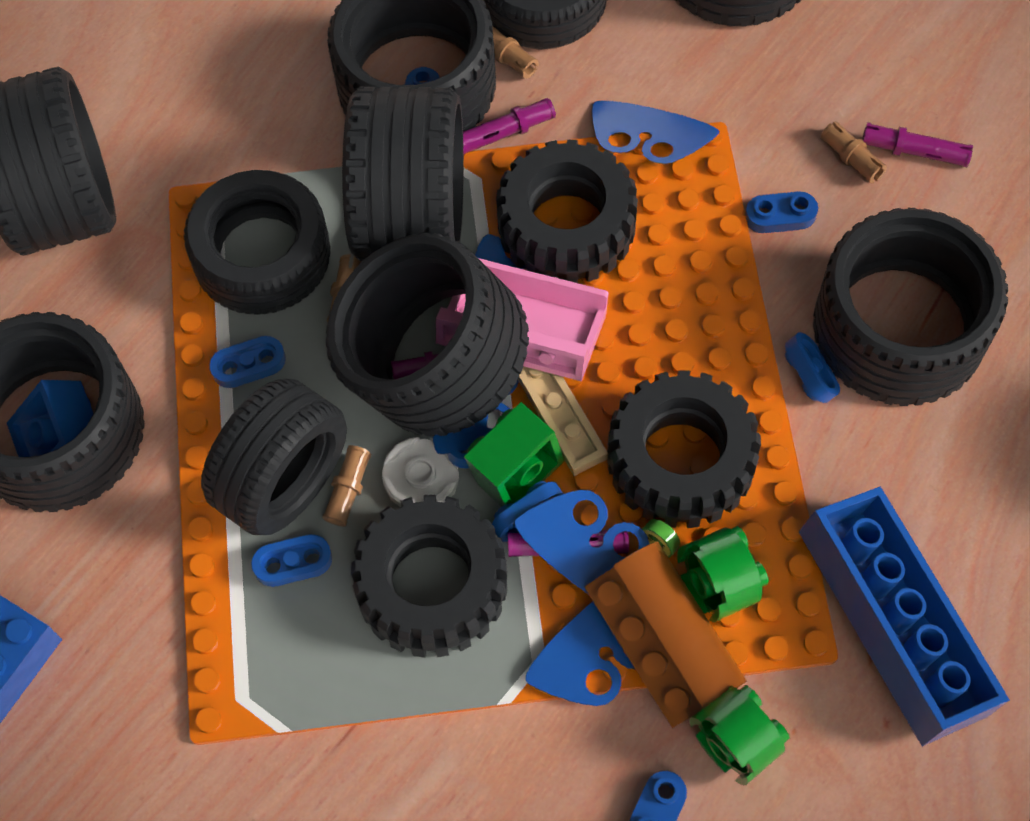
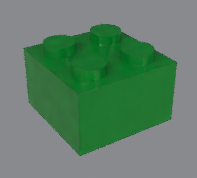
[464,402,565,507]

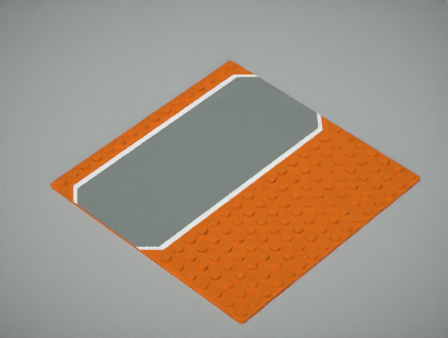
[169,122,838,745]

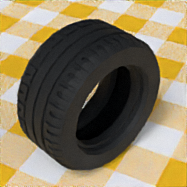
[483,0,607,49]
[184,170,331,315]
[201,379,347,535]

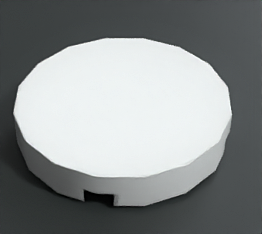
[382,437,459,508]

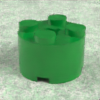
[677,526,769,622]
[689,685,790,786]

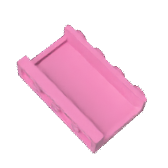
[436,258,609,382]

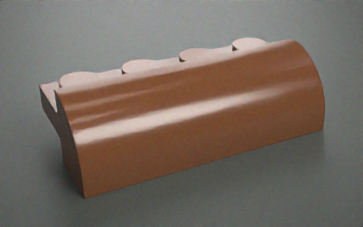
[584,542,747,728]

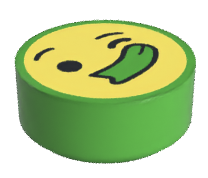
[642,519,680,558]

